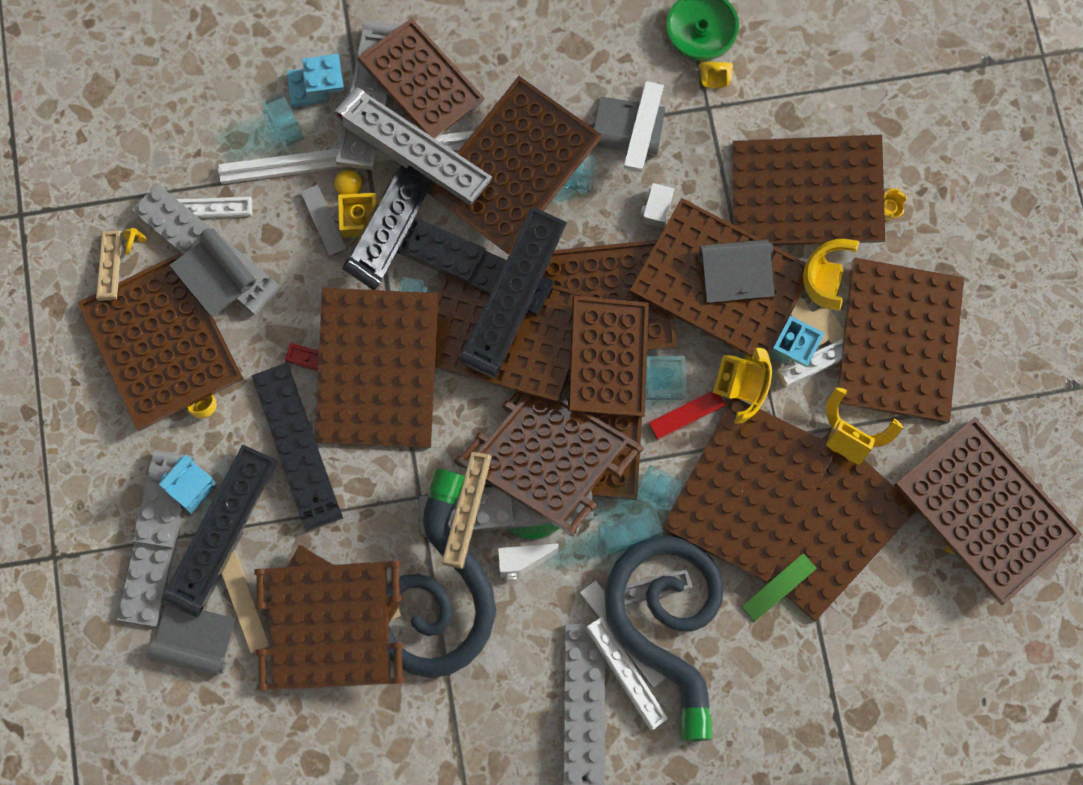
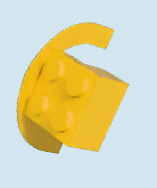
[803,239,859,311]
[713,348,772,424]
[826,388,904,465]

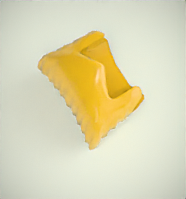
[698,62,733,88]
[884,187,907,220]

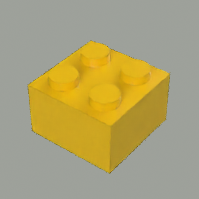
[338,193,378,238]

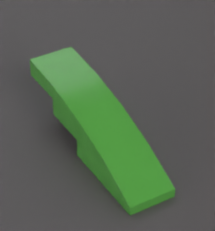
[742,553,817,621]

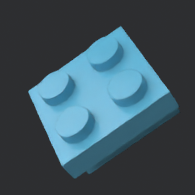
[287,54,344,107]
[769,316,825,368]
[159,455,218,515]

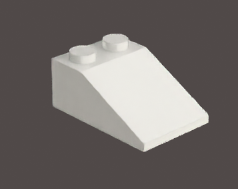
[498,544,558,581]

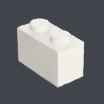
[640,183,674,229]

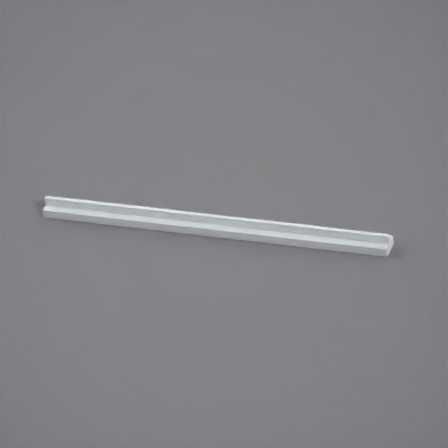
[218,131,474,184]

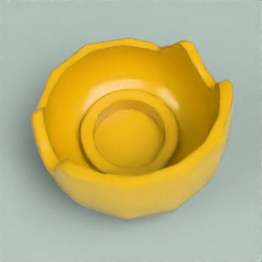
[334,169,362,195]
[187,395,217,419]

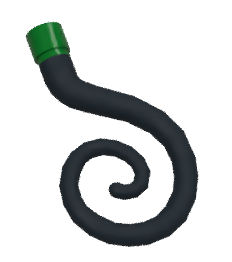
[387,467,497,678]
[604,536,724,742]

